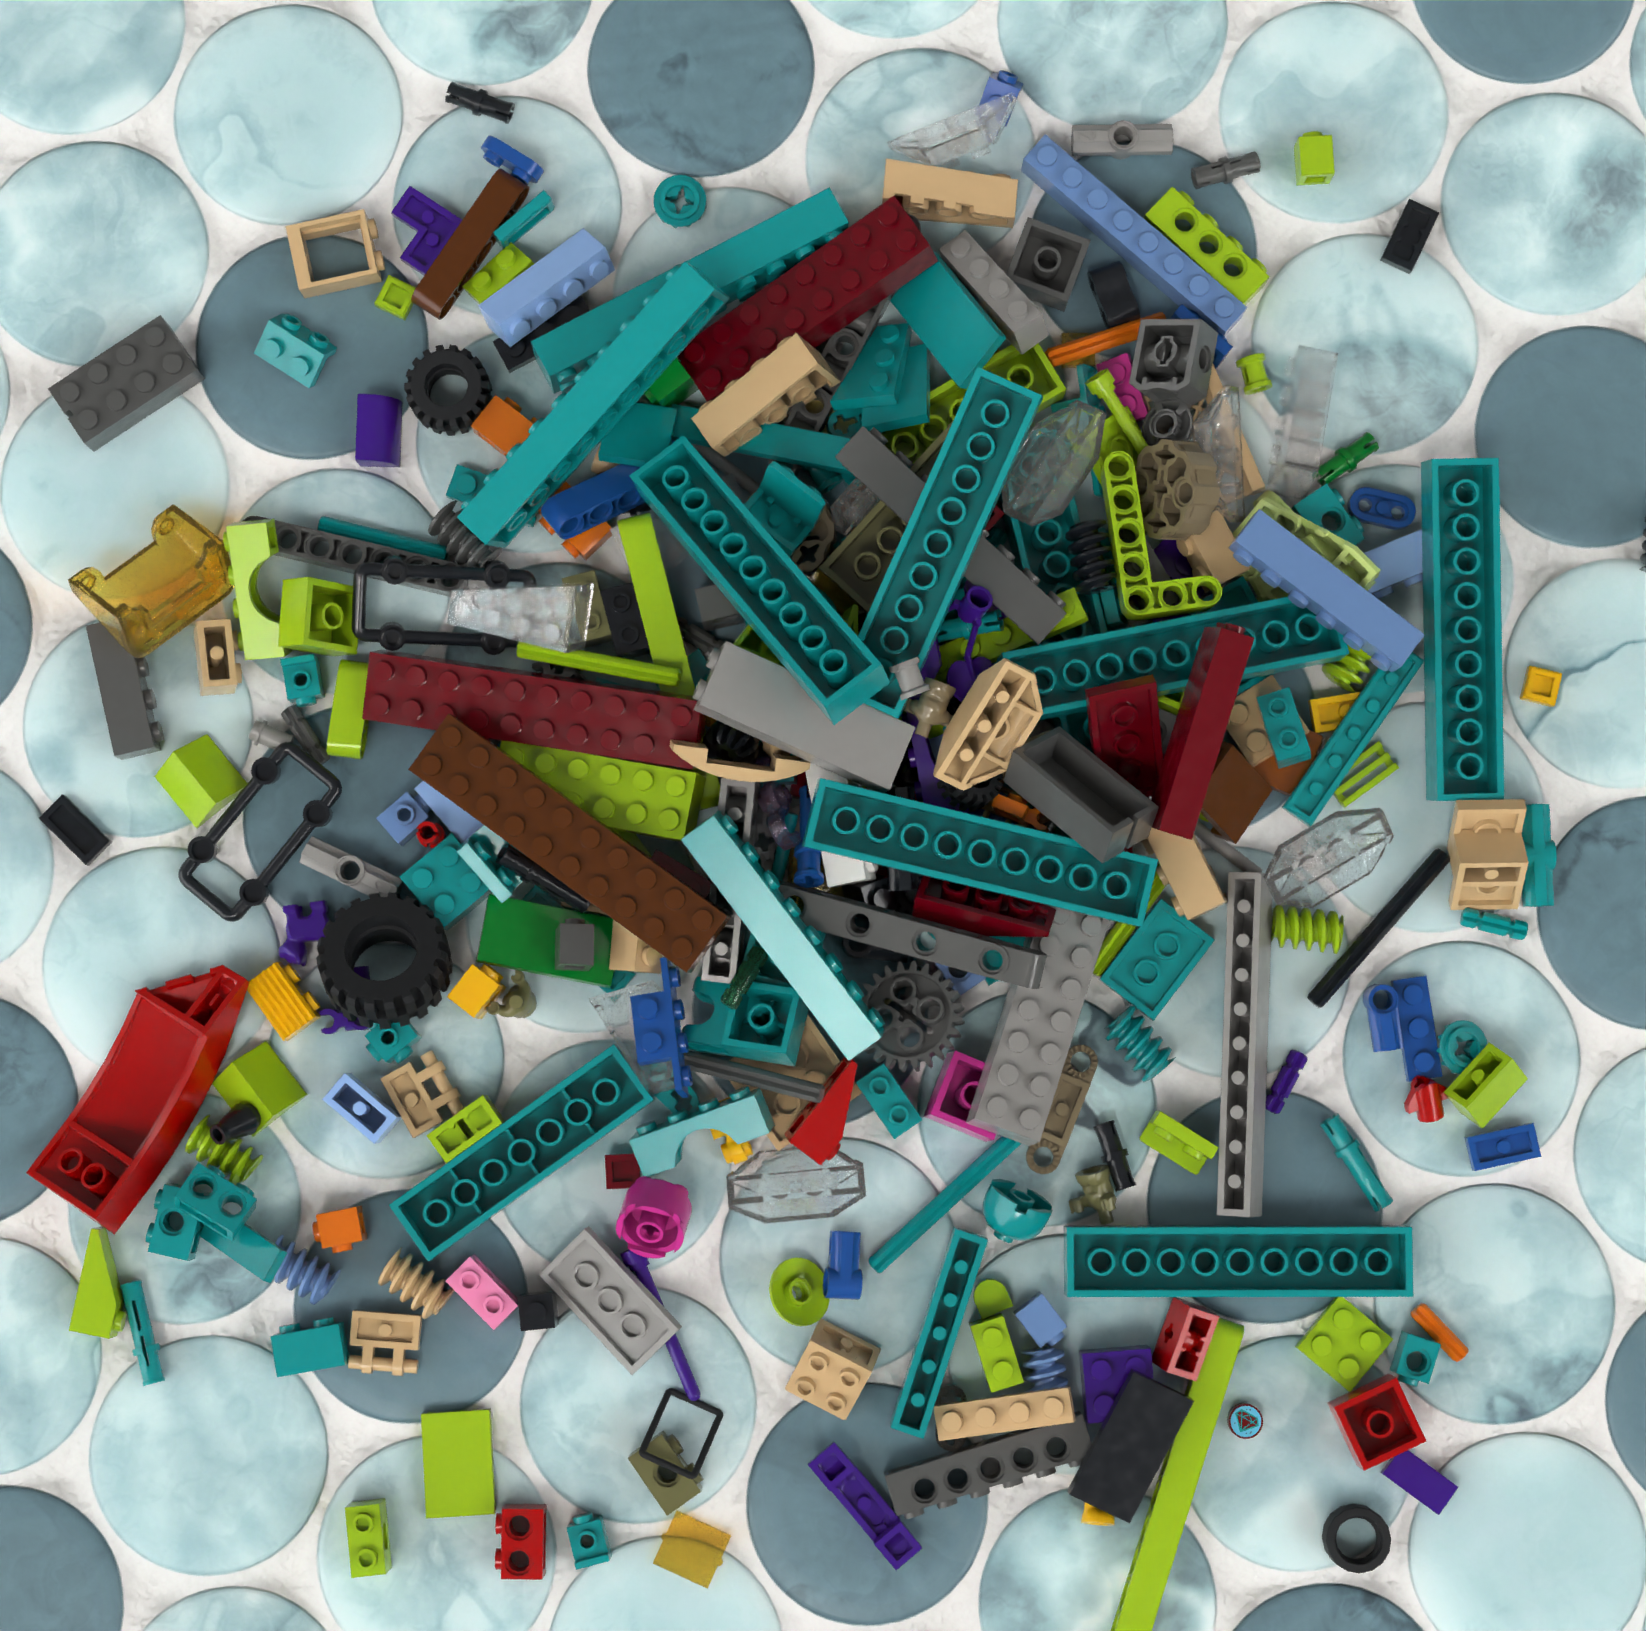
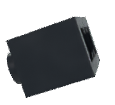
[600,582,650,659]

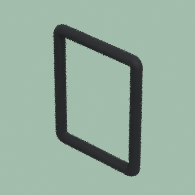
[639,1388,723,1479]

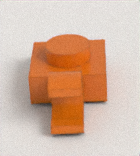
[991,793,1049,833]

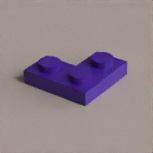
[391,186,462,275]

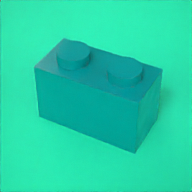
[270,1317,349,1377]

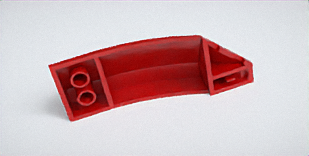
[26,965,249,1235]

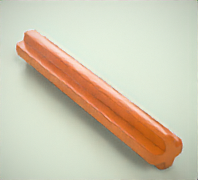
[1044,312,1166,367]

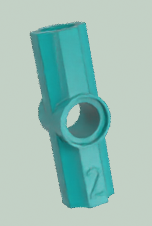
[1522,804,1557,907]

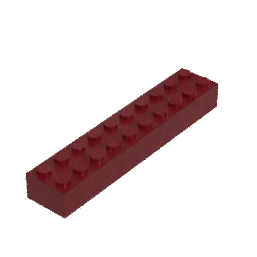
[362,649,707,769]

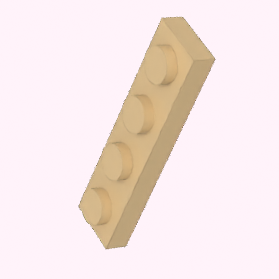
[934,1386,1076,1441]

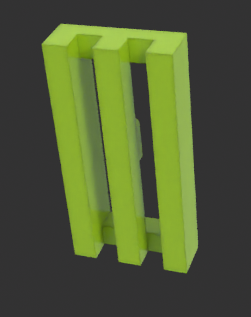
[1333,741,1399,809]

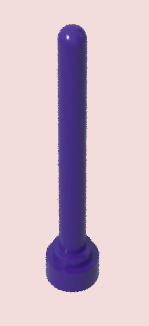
[620,1249,701,1401]

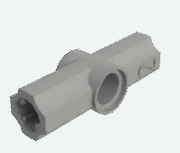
[1071,120,1173,160]
[299,836,404,897]

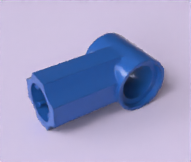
[1363,984,1404,1052]
[823,1231,863,1300]

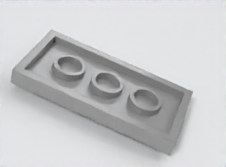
[539,1226,682,1375]

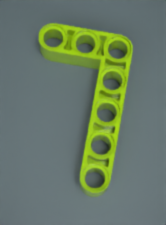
[1100,451,1222,621]

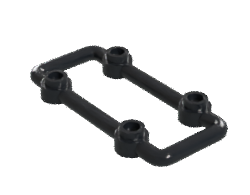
[352,555,537,655]
[178,742,342,922]

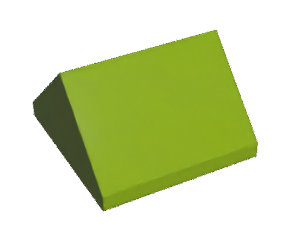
[154,734,248,829]
[212,1041,308,1137]

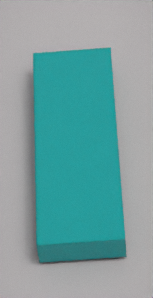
[199,1208,288,1283]

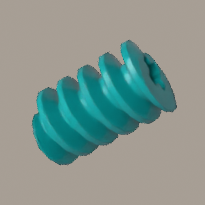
[1104,1005,1176,1082]

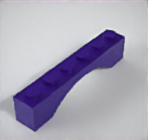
[901,637,970,814]

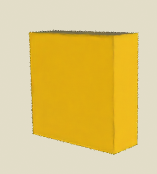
[1520,665,1562,707]

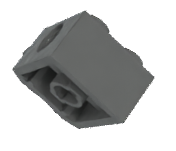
[1129,319,1218,446]

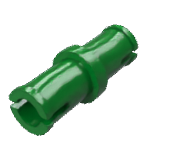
[1313,432,1379,486]

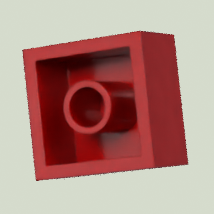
[1327,1374,1426,1471]

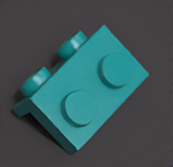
[254,314,337,388]

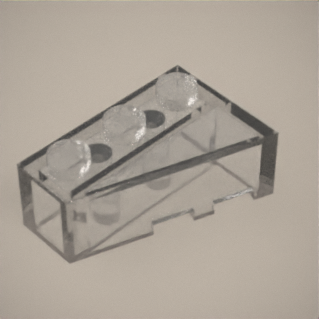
[588,980,675,1095]

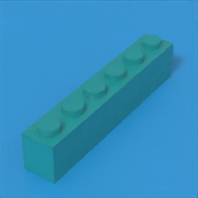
[890,1227,988,1439]

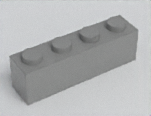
[939,230,1049,355]

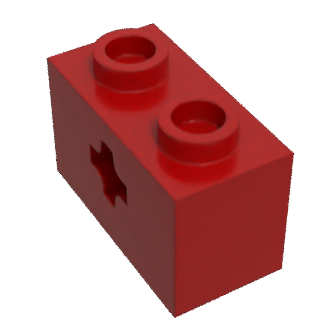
[1152,1297,1220,1381]

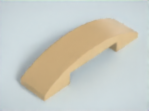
[669,739,810,782]

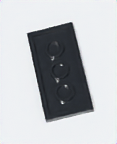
[1067,1369,1194,1523]

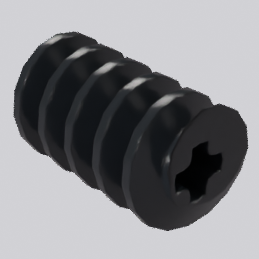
[1065,519,1117,595]

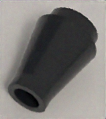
[210,1103,261,1145]

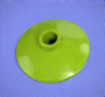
[769,1257,830,1327]

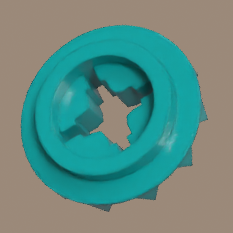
[654,175,706,228]
[1436,1020,1487,1074]

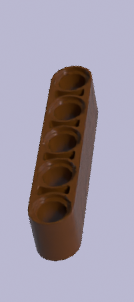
[411,168,530,320]

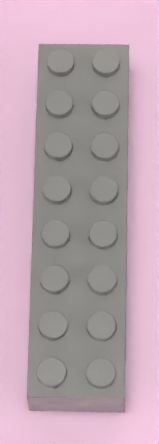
[966,906,1110,1146]

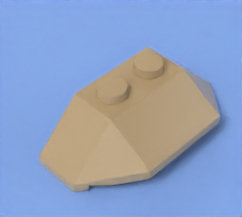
[933,658,1043,791]

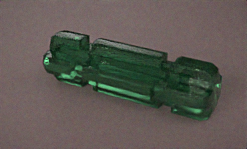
[721,945,768,1010]

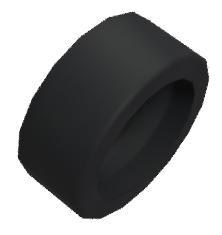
[1322,1503,1391,1574]

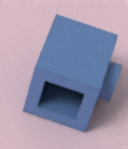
[376,792,433,846]

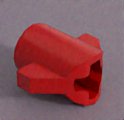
[1404,1075,1448,1123]

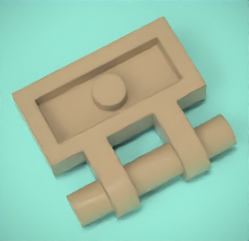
[380,1050,464,1138]
[348,1310,422,1376]

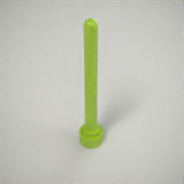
[1085,368,1148,455]

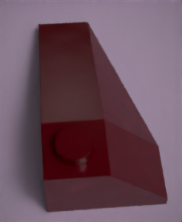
[912,876,1056,937]

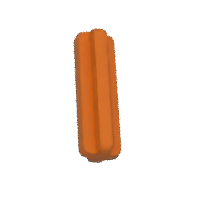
[1411,1303,1469,1362]

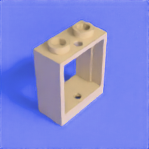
[285,209,385,298]

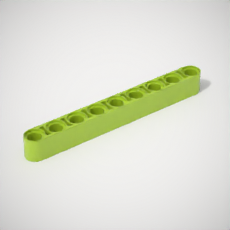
[617,512,720,811]

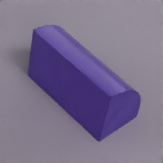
[355,394,403,467]

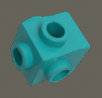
[364,1022,422,1064]

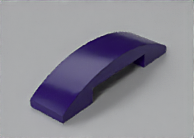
[808,1442,922,1570]

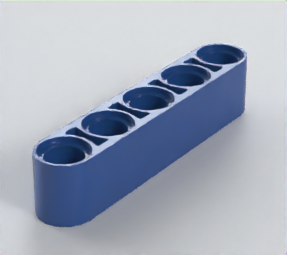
[541,440,676,539]

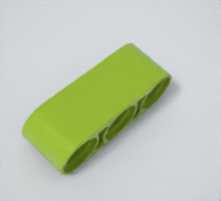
[327,659,370,759]

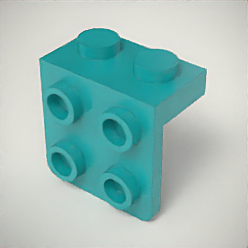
[744,461,826,557]

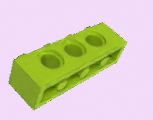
[1144,187,1270,306]

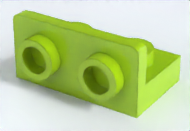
[1139,1111,1219,1175]

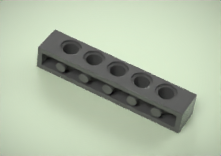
[701,777,760,985]
[884,1411,1092,1519]

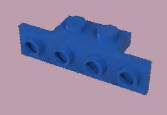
[630,957,693,1098]

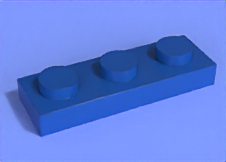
[1391,976,1443,1082]

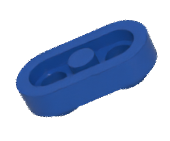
[481,136,544,185]
[1347,487,1416,530]

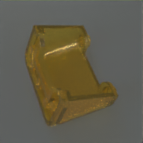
[68,504,235,658]

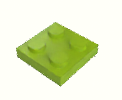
[1295,1297,1393,1392]

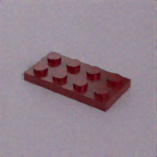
[1085,674,1163,797]

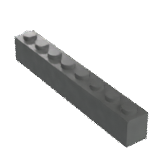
[835,426,1067,645]

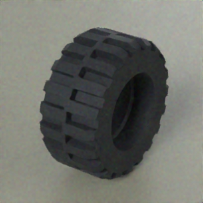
[316,892,453,1029]

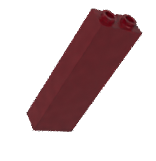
[1151,622,1254,840]

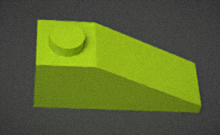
[69,1227,127,1339]

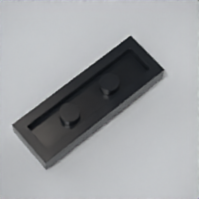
[493,296,590,373]

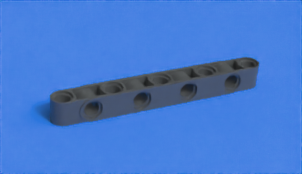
[769,214,921,477]
[778,879,1047,989]

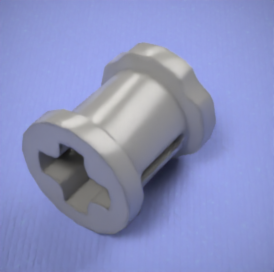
[889,657,930,701]

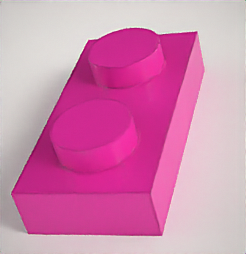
[1096,353,1149,422]

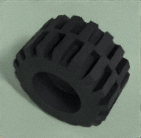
[404,345,493,436]

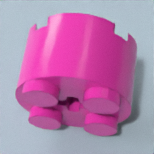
[616,1176,692,1258]

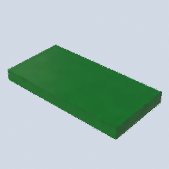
[476,894,614,988]

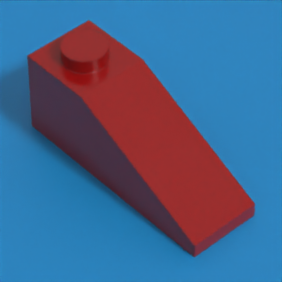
[784,1057,858,1165]

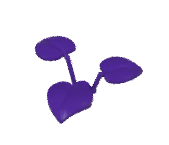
[875,568,1019,702]

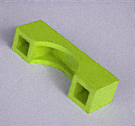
[223,519,293,660]

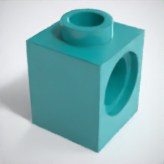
[1390,1331,1441,1387]

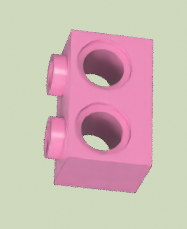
[446,1254,518,1330]

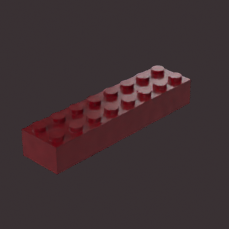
[677,196,938,401]

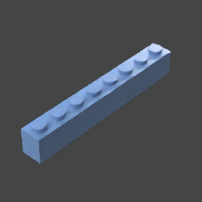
[1021,134,1247,336]

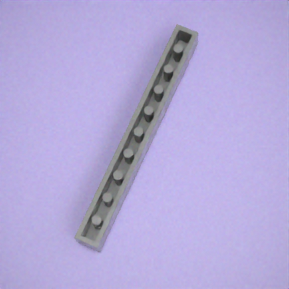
[1217,872,1273,1217]

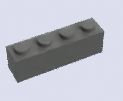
[86,617,164,760]

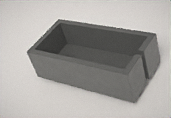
[48,315,205,452]
[1004,726,1159,863]

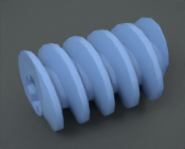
[275,1235,341,1305]
[1021,1347,1068,1392]

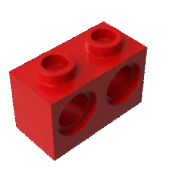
[495,1504,547,1580]

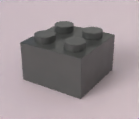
[1006,217,1091,312]

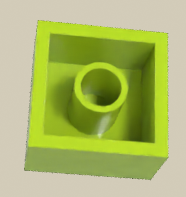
[278,577,358,656]

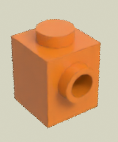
[312,1205,368,1253]

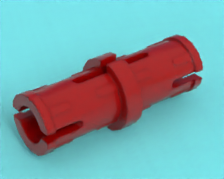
[416,821,446,849]

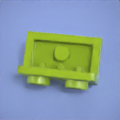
[462,242,534,304]

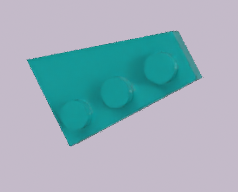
[830,323,912,411]

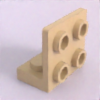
[785,1318,881,1420]

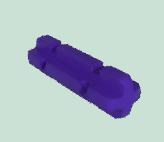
[1265,1050,1308,1114]

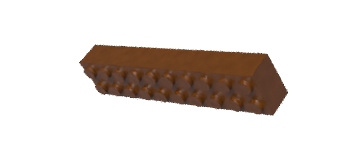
[408,713,732,973]

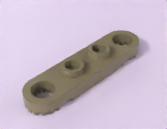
[1026,1045,1098,1174]

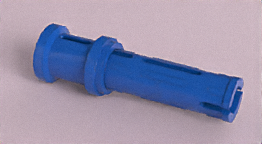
[794,785,824,888]

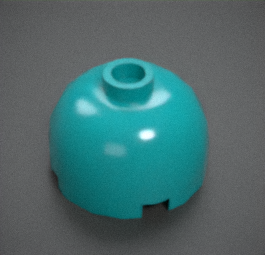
[982,1179,1053,1243]

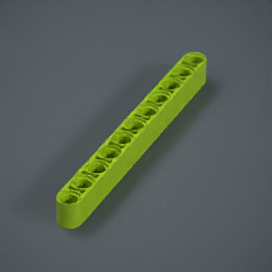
[1111,1317,1244,1631]

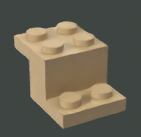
[1447,799,1529,910]

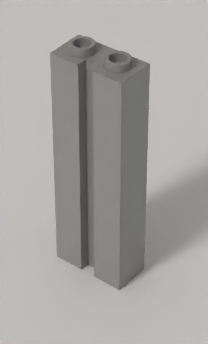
[692,641,915,793]

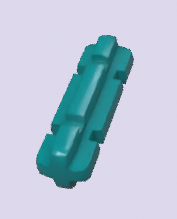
[1460,908,1528,940]

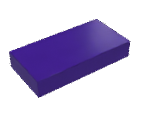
[1380,1450,1458,1515]

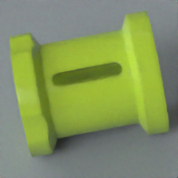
[1235,353,1273,395]

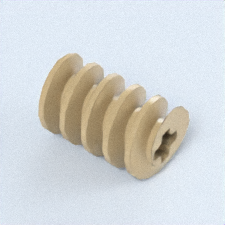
[378,1247,455,1319]

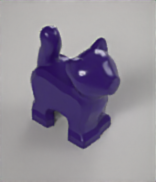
[278,900,331,966]

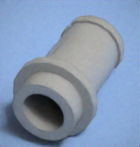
[249,720,295,750]

